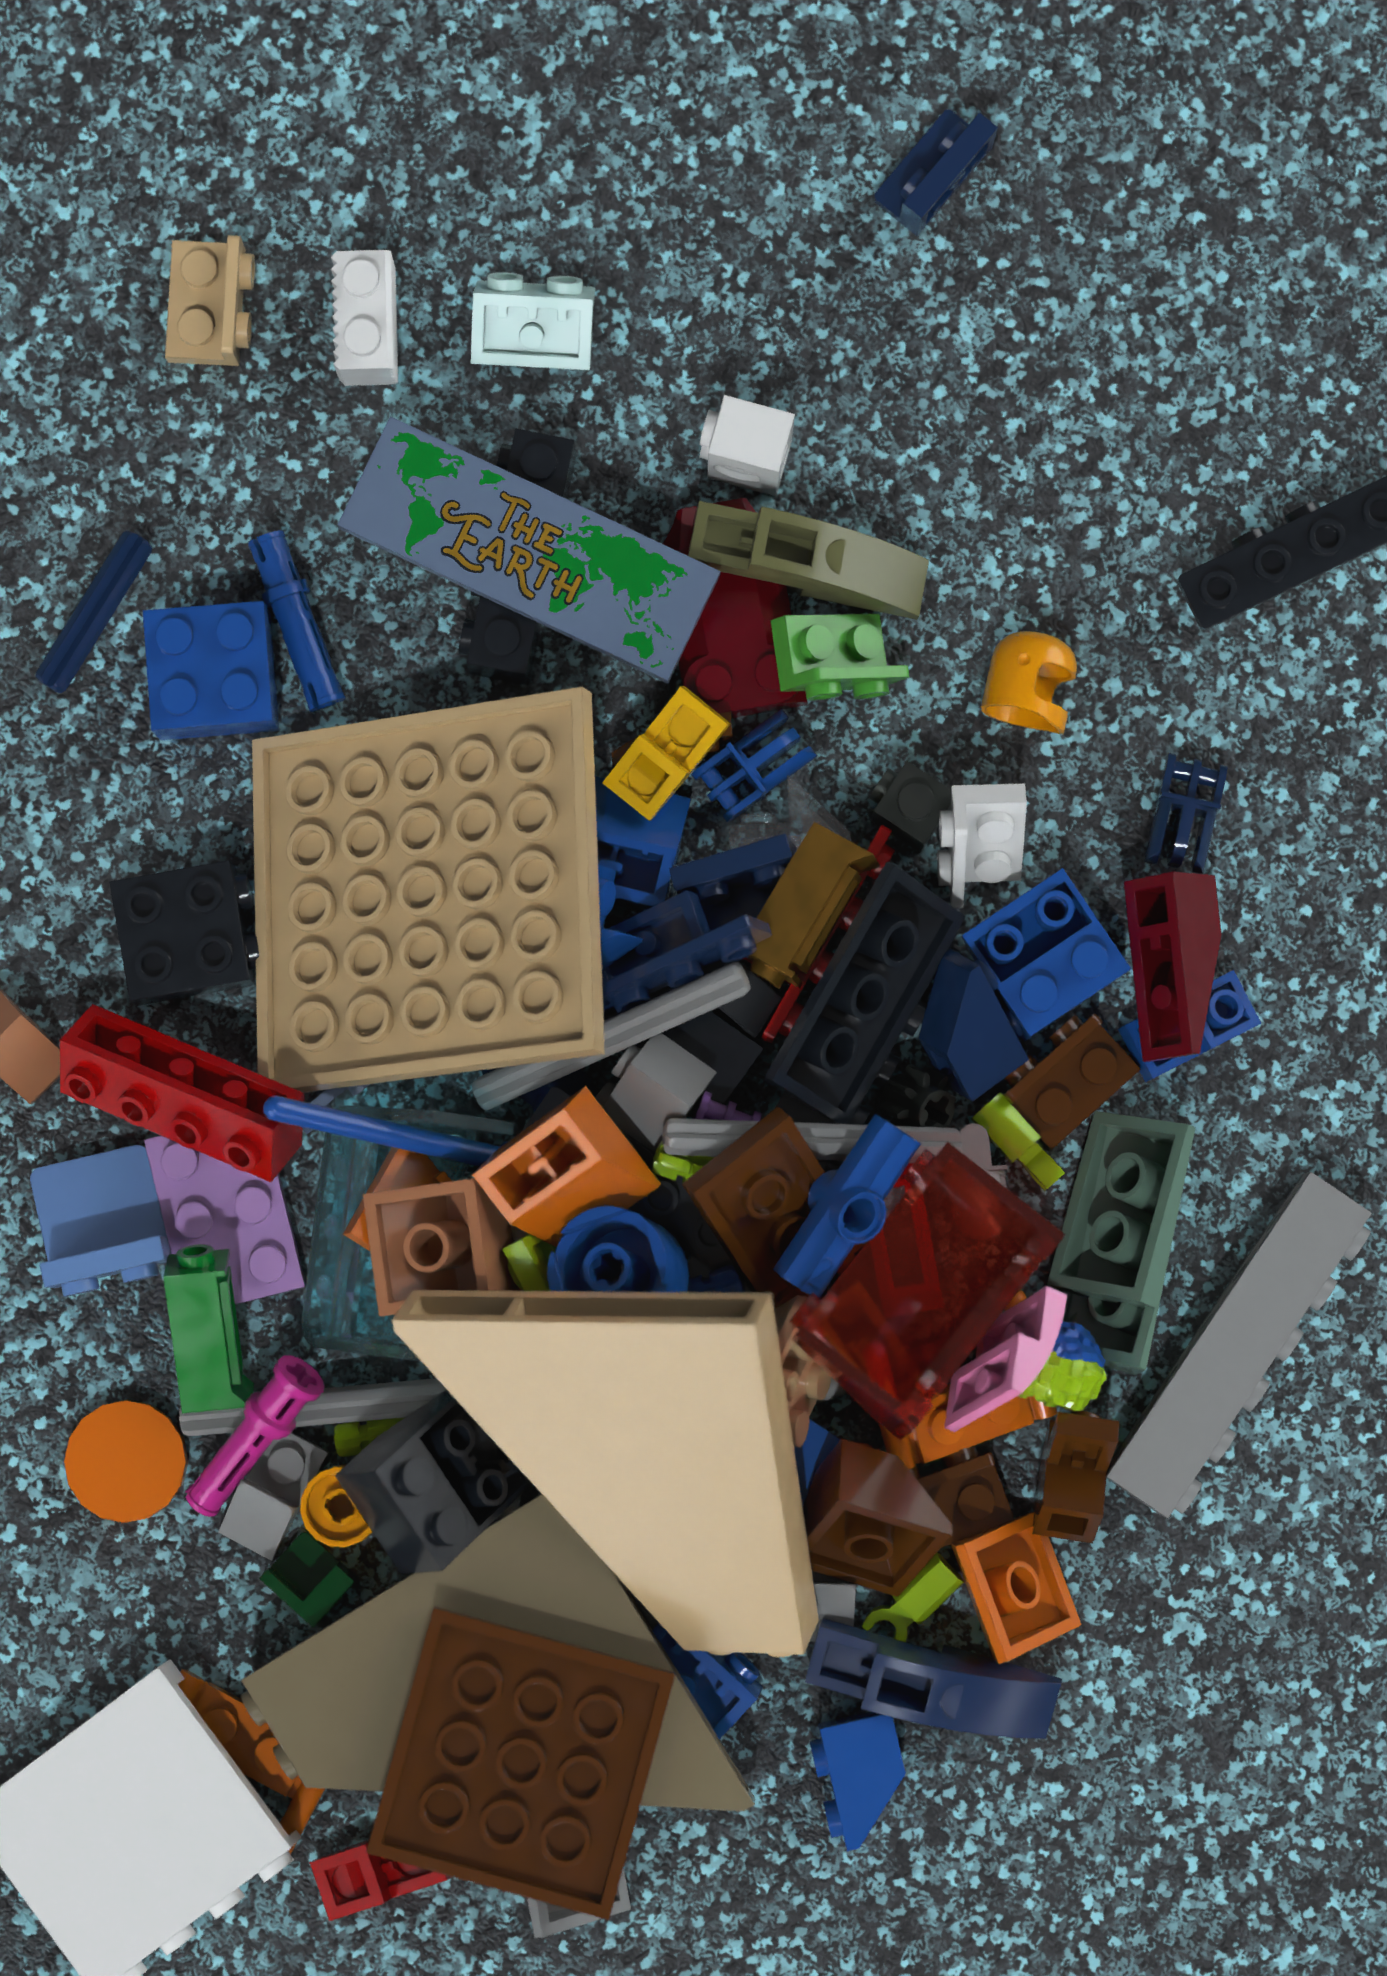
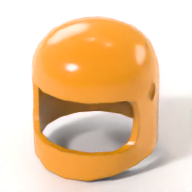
[981,631,1077,735]

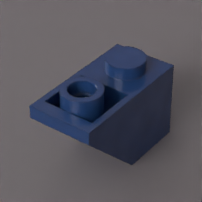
[918,949,1029,1102]

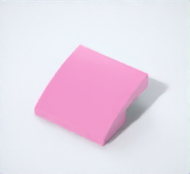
[944,1286,1067,1432]

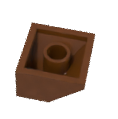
[803,1439,952,1597]

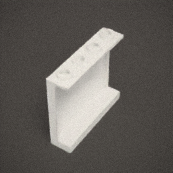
[0,1659,301,1976]

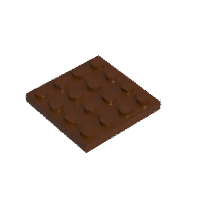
[366,1606,676,1920]

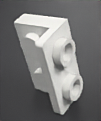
[937,784,1027,908]

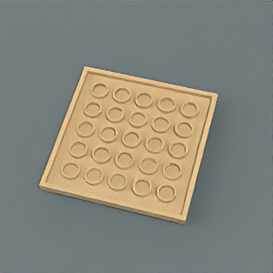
[252,687,605,1092]

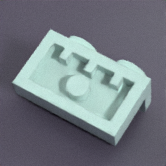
[471,272,595,370]

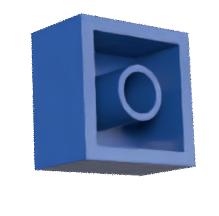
[143,601,279,741]

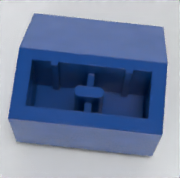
[595,776,691,911]
[961,868,1131,1042]

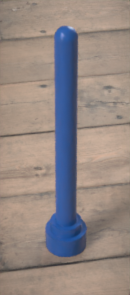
[263,1096,507,1167]

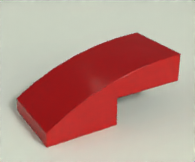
[309,1839,451,1921]

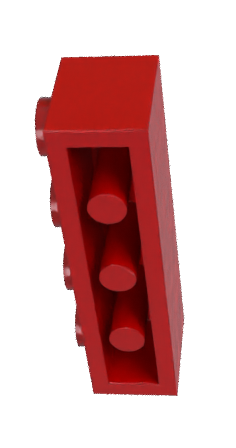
[60,1004,304,1182]

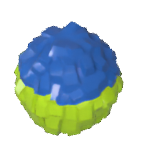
[1018,1321,1107,1412]

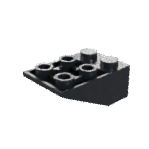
[335,1389,533,1574]

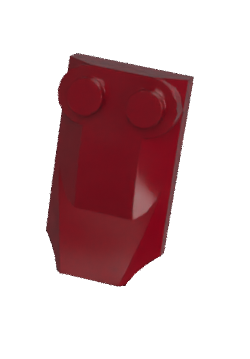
[662,498,807,719]

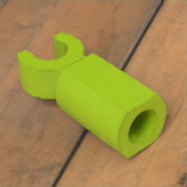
[971,1092,1065,1191]
[862,1552,965,1642]

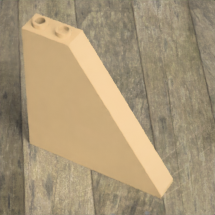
[392,1290,819,1657]

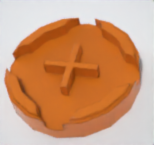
[64,1400,188,1523]

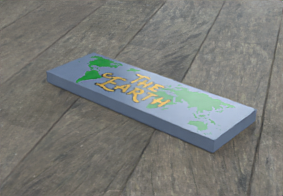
[337,416,720,684]

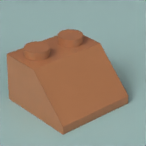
[363,1178,520,1317]

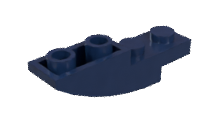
[805,1618,1062,1739]

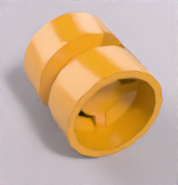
[300,1465,373,1547]

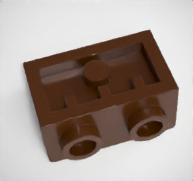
[1003,1013,1141,1151]
[909,1445,1014,1547]

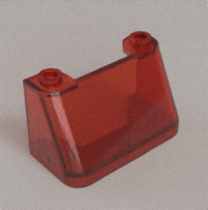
[789,1141,1065,1440]

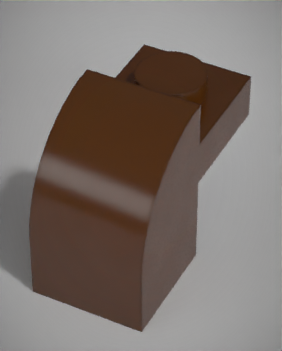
[1032,1411,1119,1544]

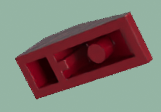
[1124,871,1222,1062]

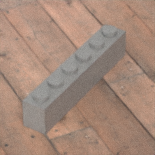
[1106,1172,1372,1518]

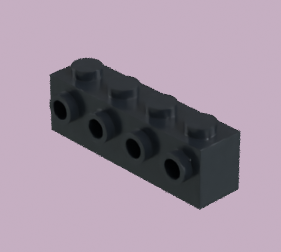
[458,428,577,686]

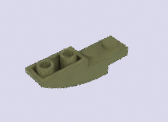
[687,501,929,620]

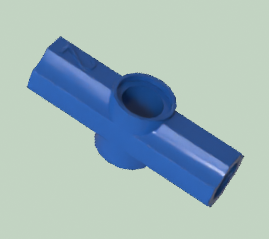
[773,1114,921,1299]

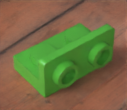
[770,614,910,701]

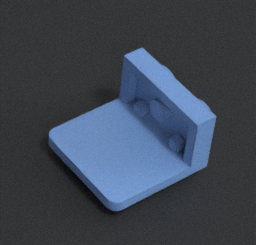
[30,1145,171,1297]

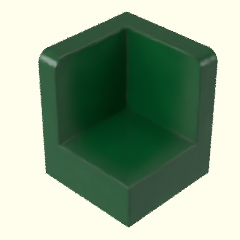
[259,1532,359,1627]

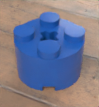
[547,1206,689,1293]

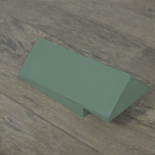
[1047,1111,1195,1375]

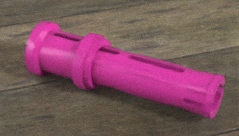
[185,1355,325,1517]

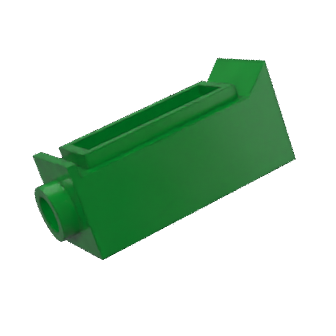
[163,1244,254,1414]

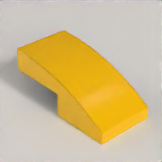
[602,686,731,821]

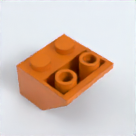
[472,1086,661,1247]

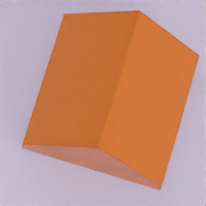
[951,1512,1082,1664]

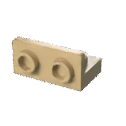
[165,235,255,366]

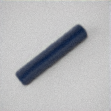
[36,530,152,693]

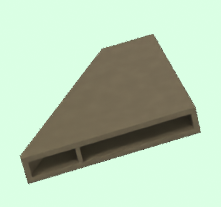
[241,1494,755,1811]

